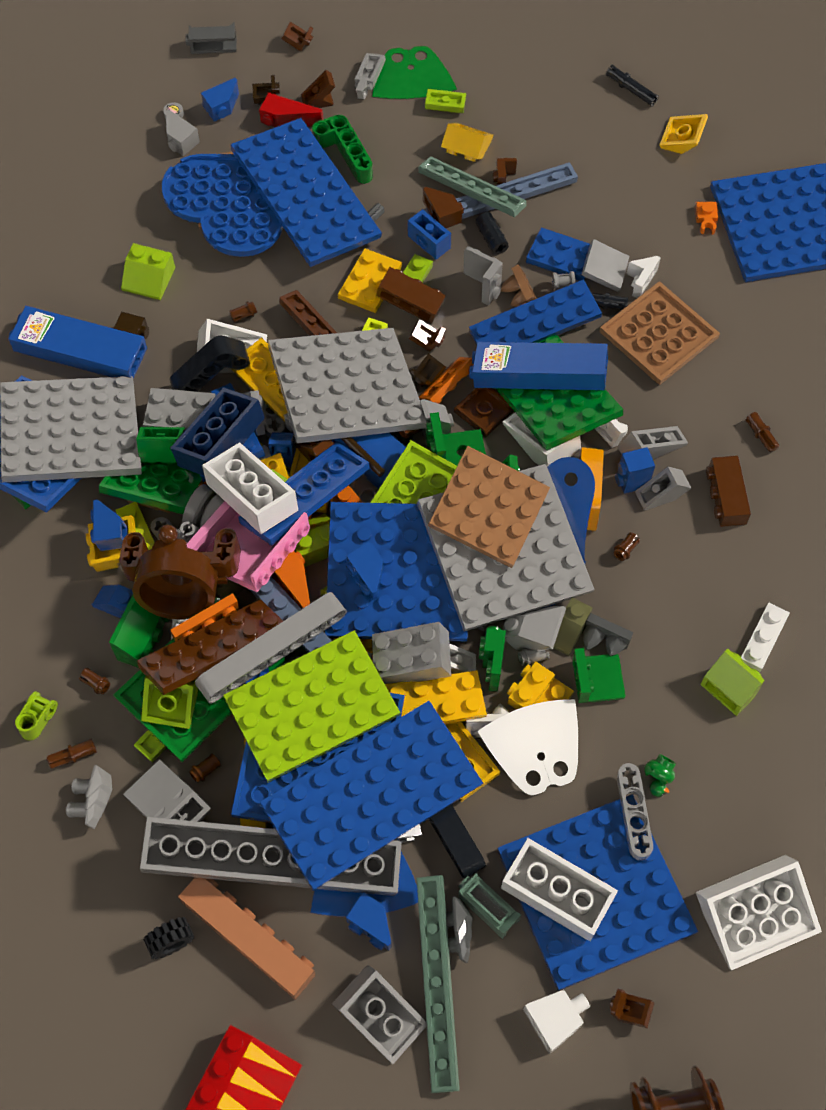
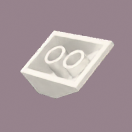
[197,319,267,373]
[503,413,581,467]

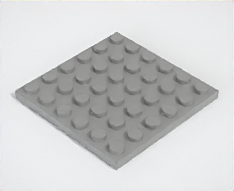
[268,328,428,443]
[0,376,142,483]
[417,464,595,632]

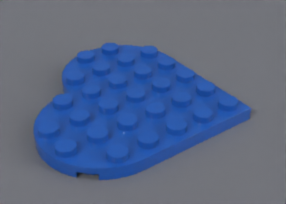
[162,154,283,257]

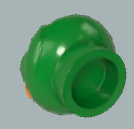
[644,754,676,797]

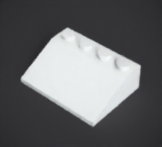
[696,855,822,970]

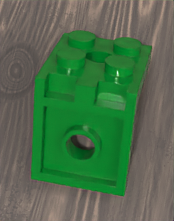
[426,412,486,466]

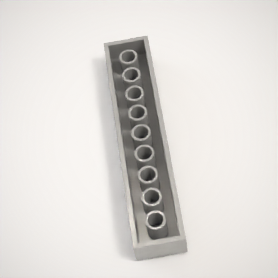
[140,817,402,896]

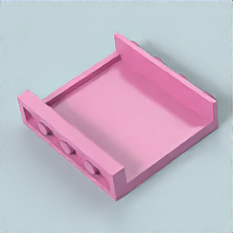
[187,501,310,592]

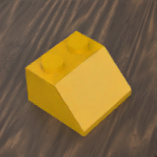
[441,123,494,162]

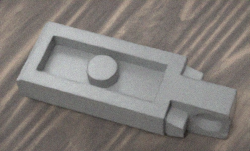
[355,53,386,100]

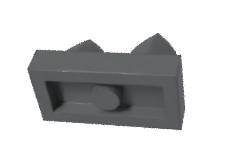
[583,613,634,656]

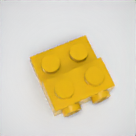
[86,515,136,572]
[507,661,574,710]

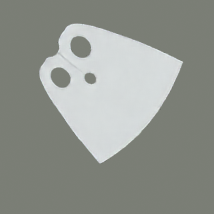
[478,699,578,795]

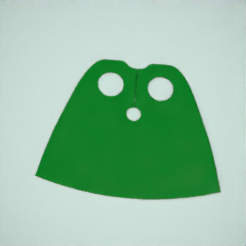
[372,46,457,99]

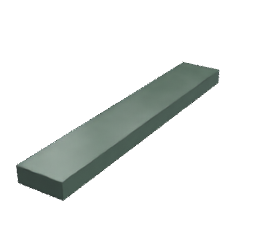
[418,156,526,217]

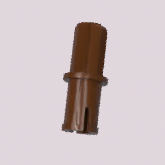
[745,412,779,452]
[47,738,97,769]

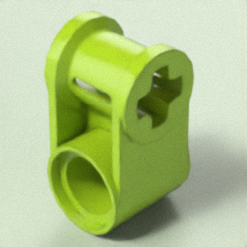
[15,691,58,740]

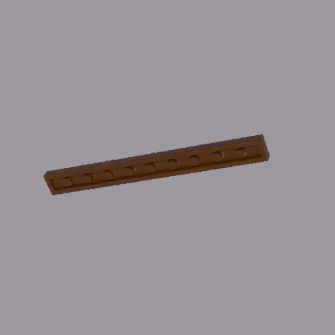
[279,290,422,439]

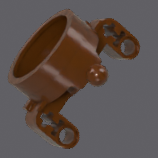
[119,524,241,620]

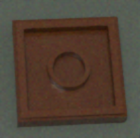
[454,388,514,437]

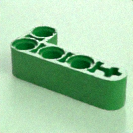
[312,115,373,184]

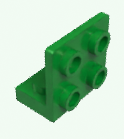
[572,648,626,703]

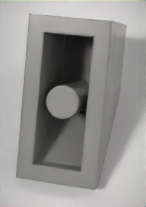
[166,109,200,156]
[420,399,454,441]
[635,467,691,510]

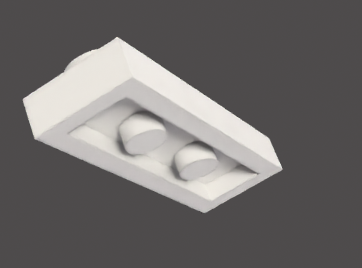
[741,603,790,672]

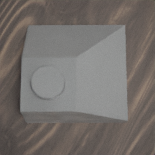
[502,606,566,650]

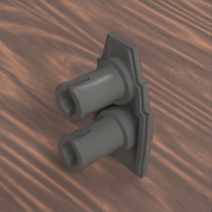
[446,897,473,963]

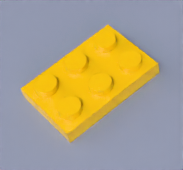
[338,248,402,313]

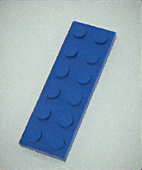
[469,279,602,345]
[238,442,370,546]

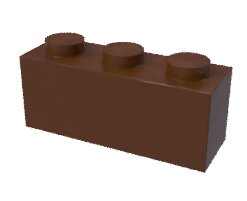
[376,267,446,324]
[706,455,751,527]

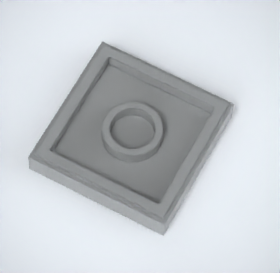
[581,239,630,292]

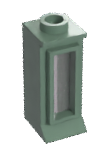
[458,873,521,939]

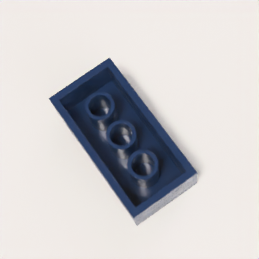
[170,388,265,476]

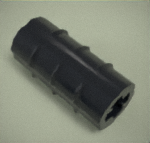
[476,212,509,255]

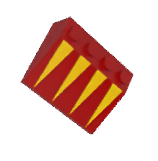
[185,1025,303,1110]

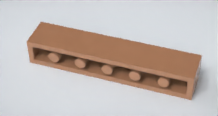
[178,877,316,1000]

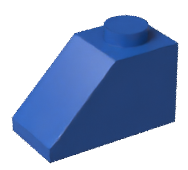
[201,78,239,122]
[92,585,133,618]

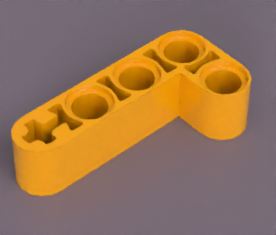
[580,447,604,531]

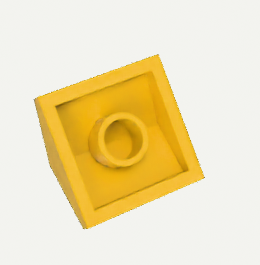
[660,114,708,154]

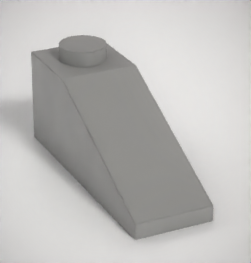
[618,426,688,459]

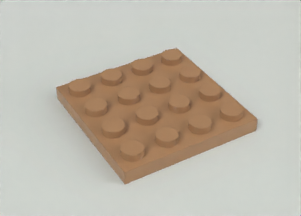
[599,281,720,385]
[428,446,550,568]

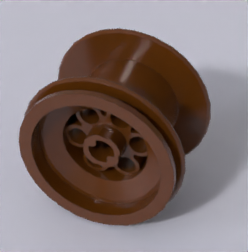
[630,1065,725,1110]

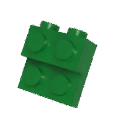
[478,626,506,692]

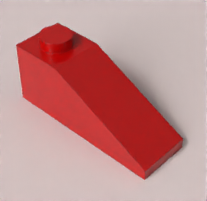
[259,93,323,127]

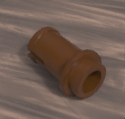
[229,301,257,323]
[613,532,640,561]
[79,668,111,695]
[189,753,221,783]

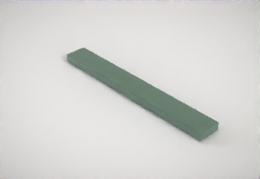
[417,875,460,1093]

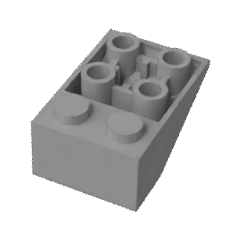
[123,760,211,822]

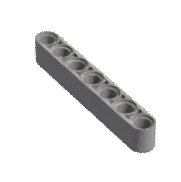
[195,592,347,703]

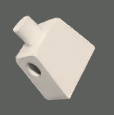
[523,990,590,1054]

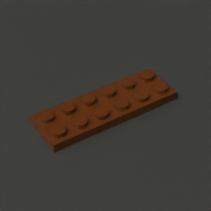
[137,599,283,695]

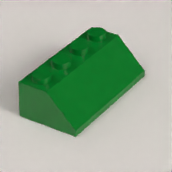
[109,595,170,668]

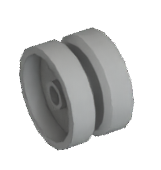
[182,484,224,529]

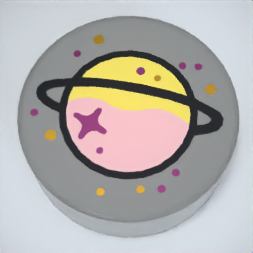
[163,102,184,119]

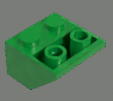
[136,427,186,463]

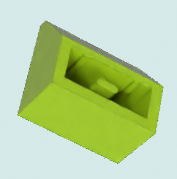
[700,648,765,716]

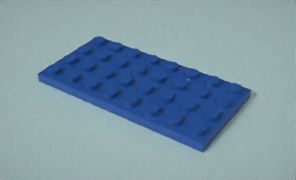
[231,118,382,267]
[260,701,483,891]

